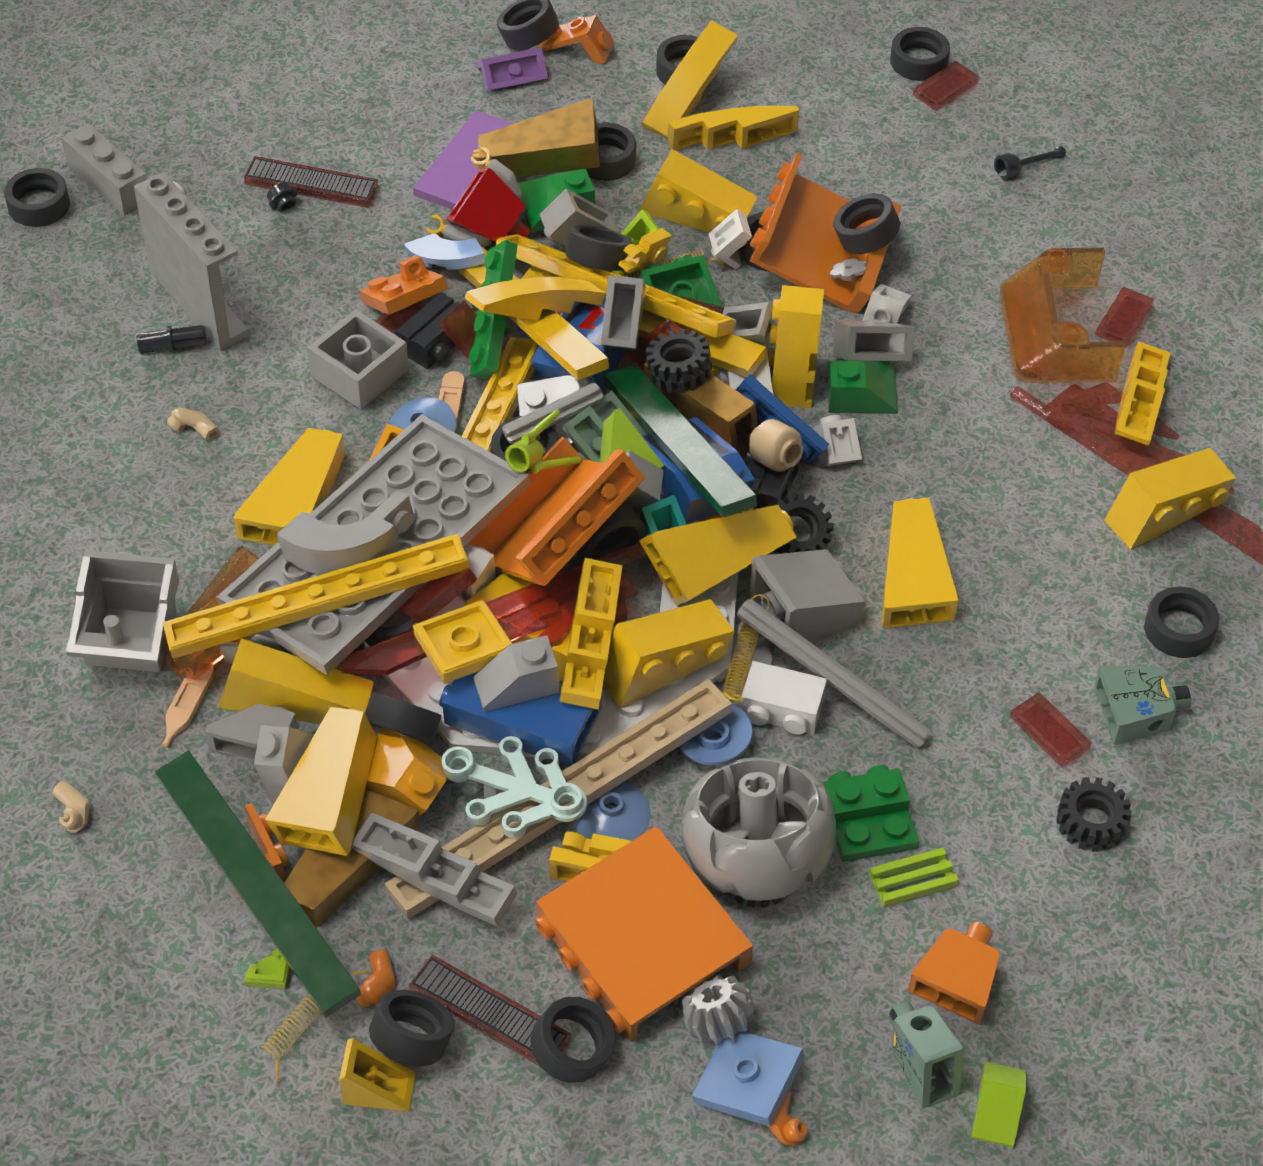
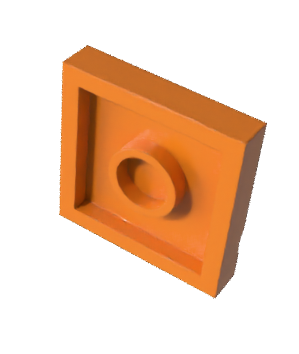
[358,255,448,315]

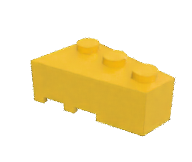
[638,149,758,233]
[768,285,824,409]
[1104,448,1236,550]
[603,599,735,709]

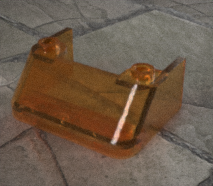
[999,248,1125,383]

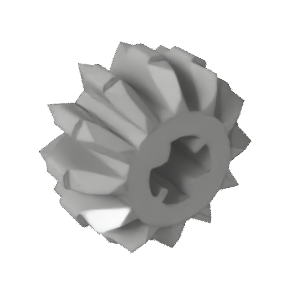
[682,974,755,1045]

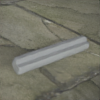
[502,383,604,444]

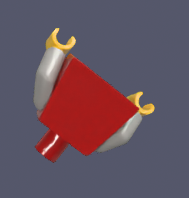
[426,147,531,247]

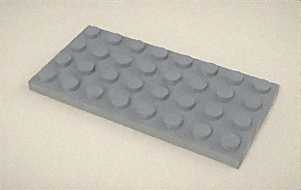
[217,414,531,675]

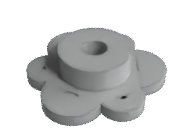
[830,259,867,281]

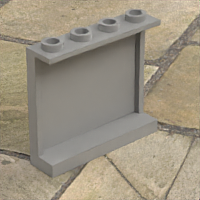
[134,172,249,351]

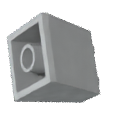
[749,550,866,655]

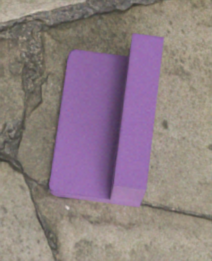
[476,47,548,91]

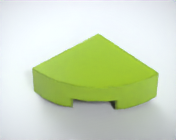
[244,949,290,990]

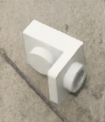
[709,209,752,269]
[862,283,912,324]
[812,415,862,467]

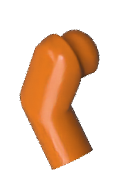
[356,950,396,1007]
[767,1090,808,1146]

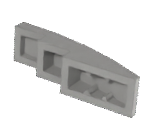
[352,813,518,926]

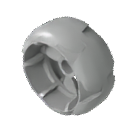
[682,757,836,901]

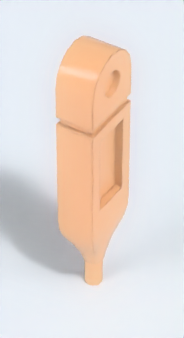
[439,371,464,422]
[162,660,215,748]

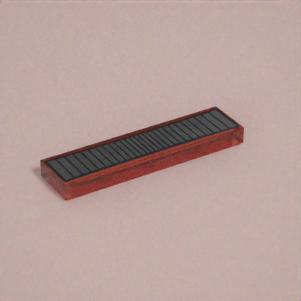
[244,156,378,208]
[409,954,571,1066]

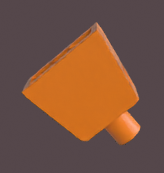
[908,922,1000,1025]

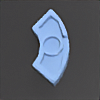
[404,233,485,270]

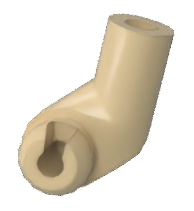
[167,407,220,441]
[52,780,91,833]

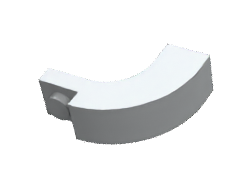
[277,489,415,575]

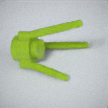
[505,409,582,474]

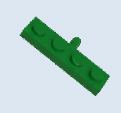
[469,240,518,380]

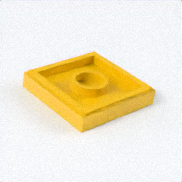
[413,600,512,684]

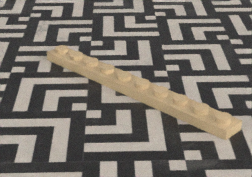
[385,679,732,920]

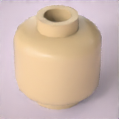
[749,419,803,472]

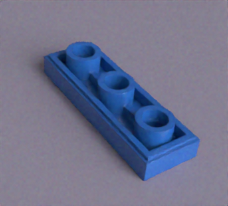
[735,374,829,465]

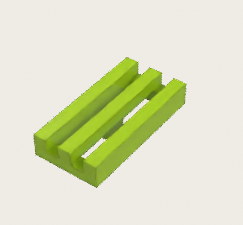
[869,847,959,907]

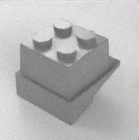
[66,550,179,672]

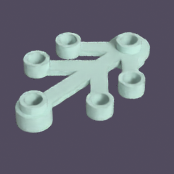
[442,736,587,839]

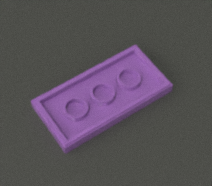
[413,110,513,209]

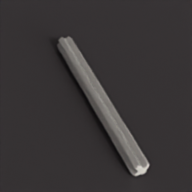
[737,599,931,748]

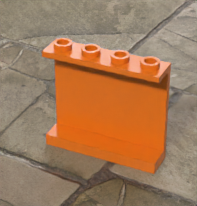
[750,152,902,314]
[468,437,646,586]
[534,826,753,1041]

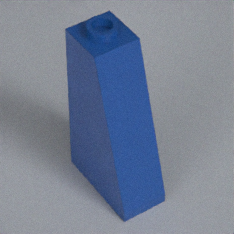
[439,674,603,767]

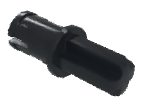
[136,325,207,354]

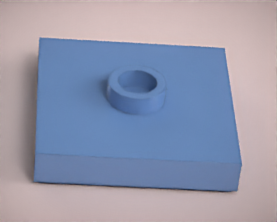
[692,1032,805,1127]

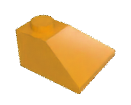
[365,728,447,817]

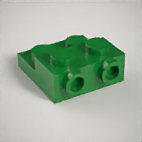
[638,255,724,314]
[823,765,920,862]

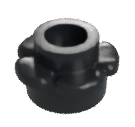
[267,182,298,212]

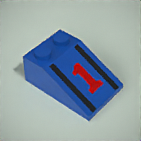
[531,298,626,397]
[641,417,755,524]

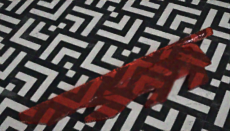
[1010,382,1263,565]
[338,542,647,675]

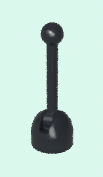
[994,146,1066,181]

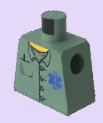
[1094,666,1191,745]
[889,1002,964,1109]

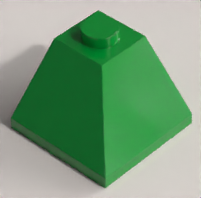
[518,168,595,232]
[825,359,898,414]

